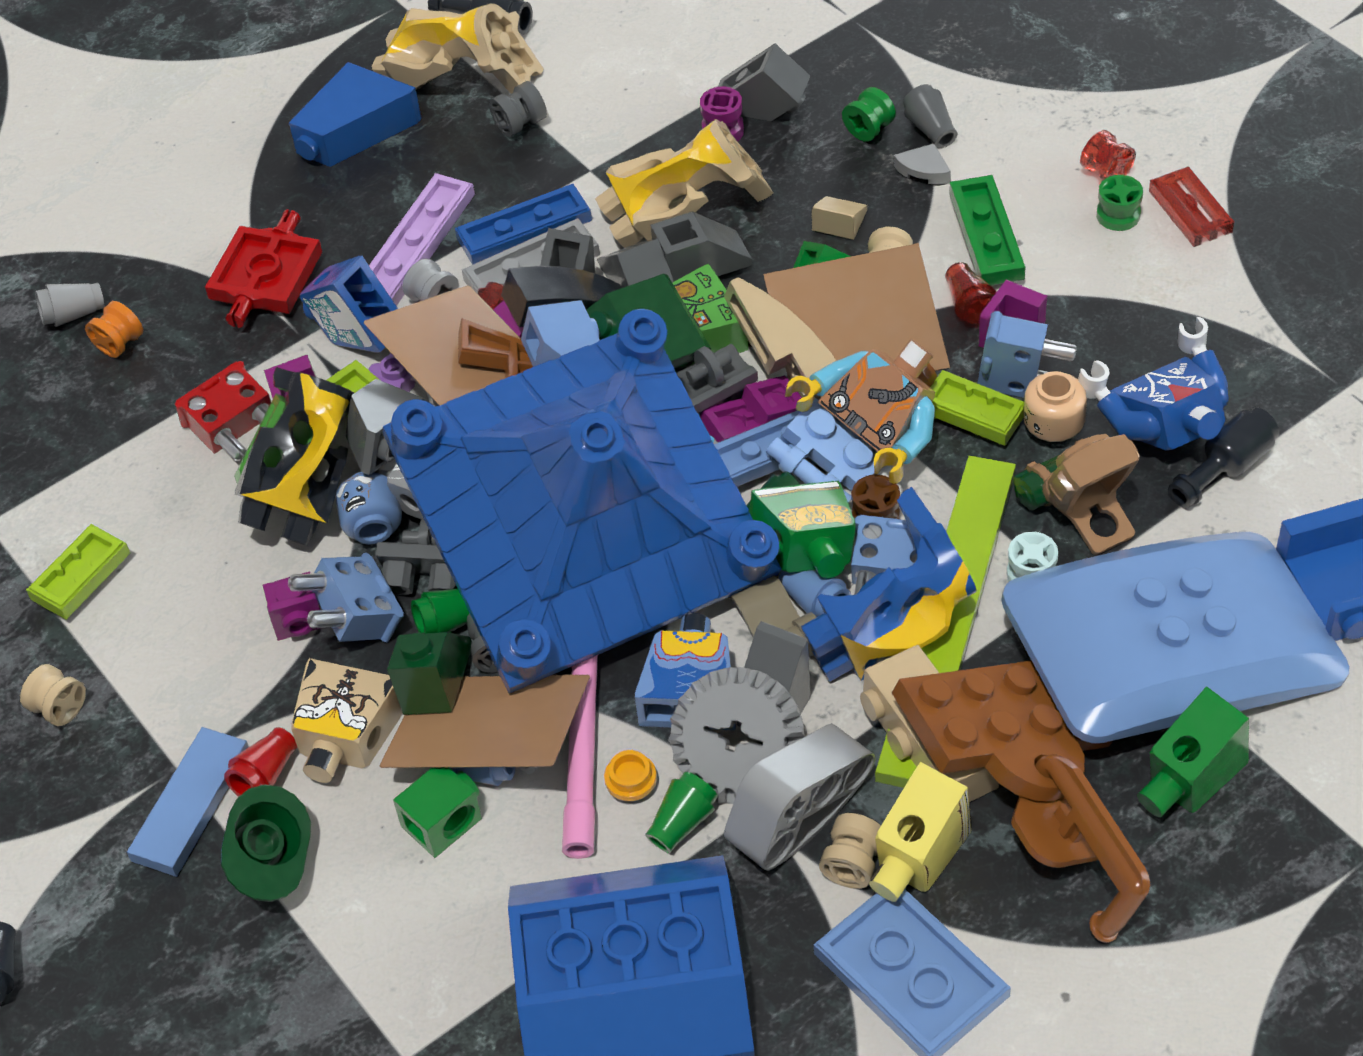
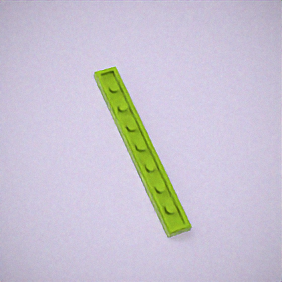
[875,455,1016,788]

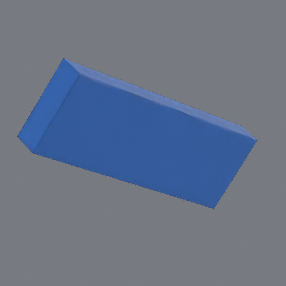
[455,184,592,265]

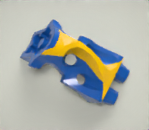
[801,487,977,682]

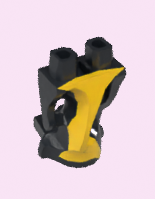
[235,367,354,545]

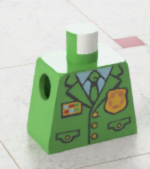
[673,264,748,365]

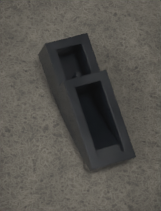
[501,266,622,327]

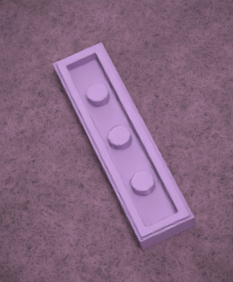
[369,173,475,306]

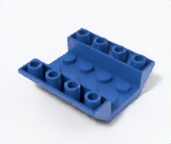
[508,855,755,1056]

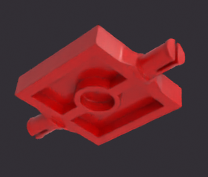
[205,209,322,328]

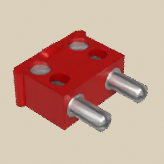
[175,361,271,461]

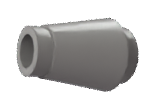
[35,283,105,327]

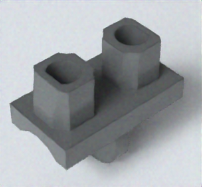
[676,344,758,416]
[375,518,458,596]

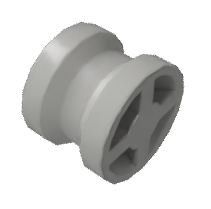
[402,258,459,302]

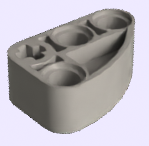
[724,723,875,871]

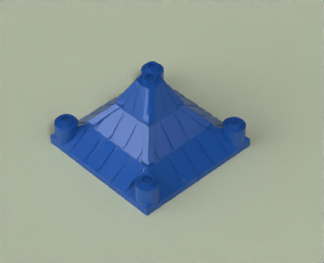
[382,309,781,694]

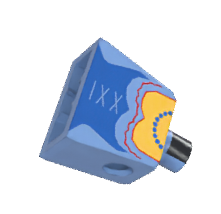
[635,613,736,730]

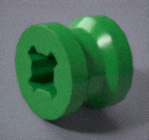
[842,87,896,142]
[1096,175,1143,231]

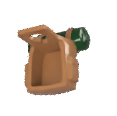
[1013,434,1140,555]

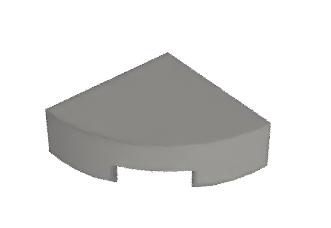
[894,144,951,184]

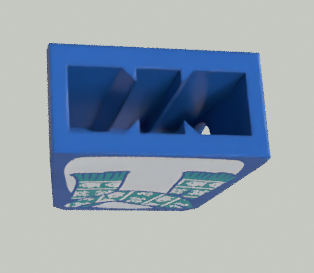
[300,256,398,352]

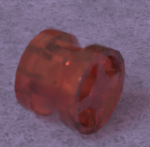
[1080,130,1136,181]

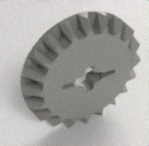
[668,667,804,804]

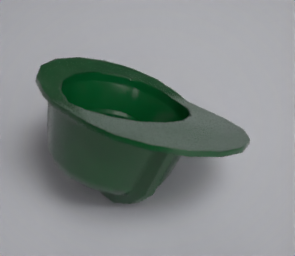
[221,785,311,902]

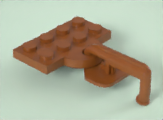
[892,661,1150,943]

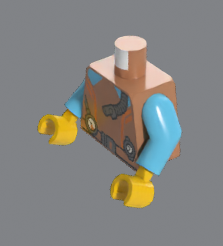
[785,339,935,484]

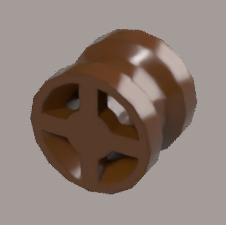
[851,474,900,520]

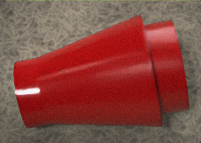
[224,727,298,797]

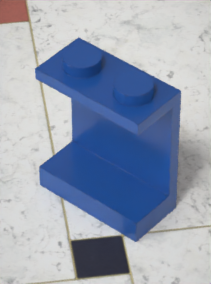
[1276,498,1363,641]

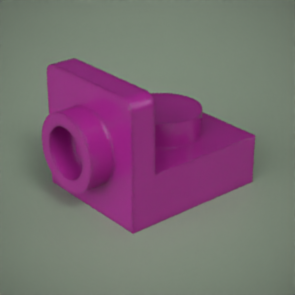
[262,571,321,641]

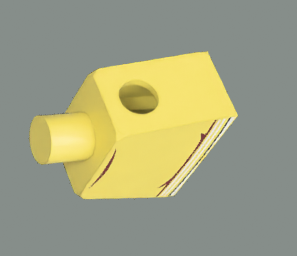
[869,762,971,902]

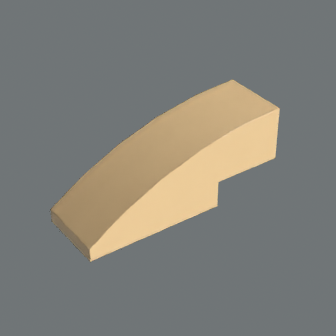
[724,277,836,400]

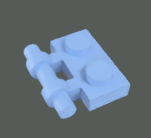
[766,397,878,503]

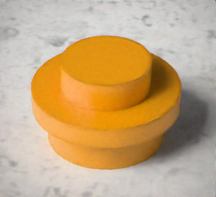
[604,750,657,801]

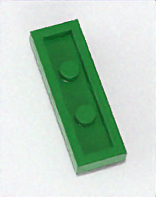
[949,175,1026,287]

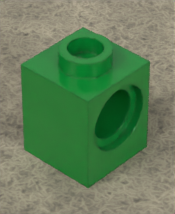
[393,767,482,858]

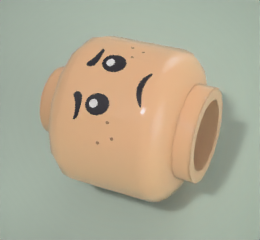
[1024,371,1087,442]

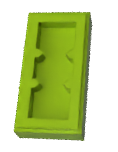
[930,370,1024,446]
[26,524,130,620]

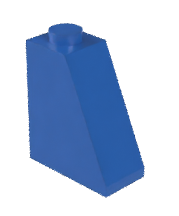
[289,62,422,167]

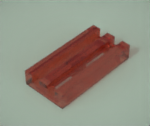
[1149,166,1234,247]

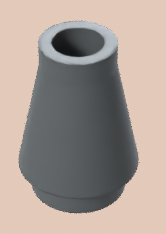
[903,84,958,148]

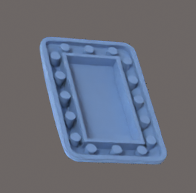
[1001,532,1350,743]

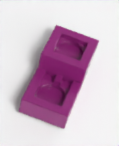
[700,375,802,443]

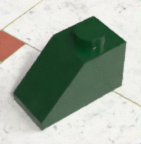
[387,632,472,715]

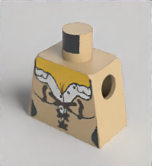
[291,658,403,783]

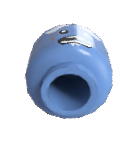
[336,472,402,544]

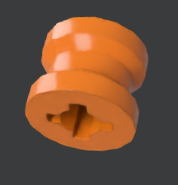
[85,301,143,358]

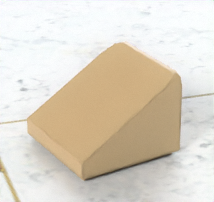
[812,196,868,240]

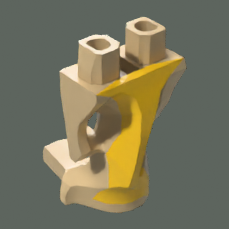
[371,3,544,94]
[595,119,773,248]

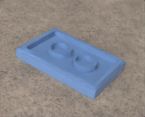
[813,889,1011,1056]

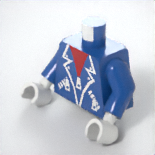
[1078,317,1228,450]

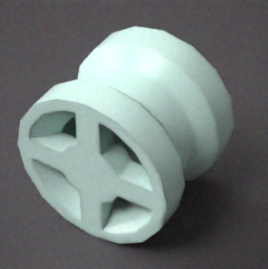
[1006,532,1058,582]

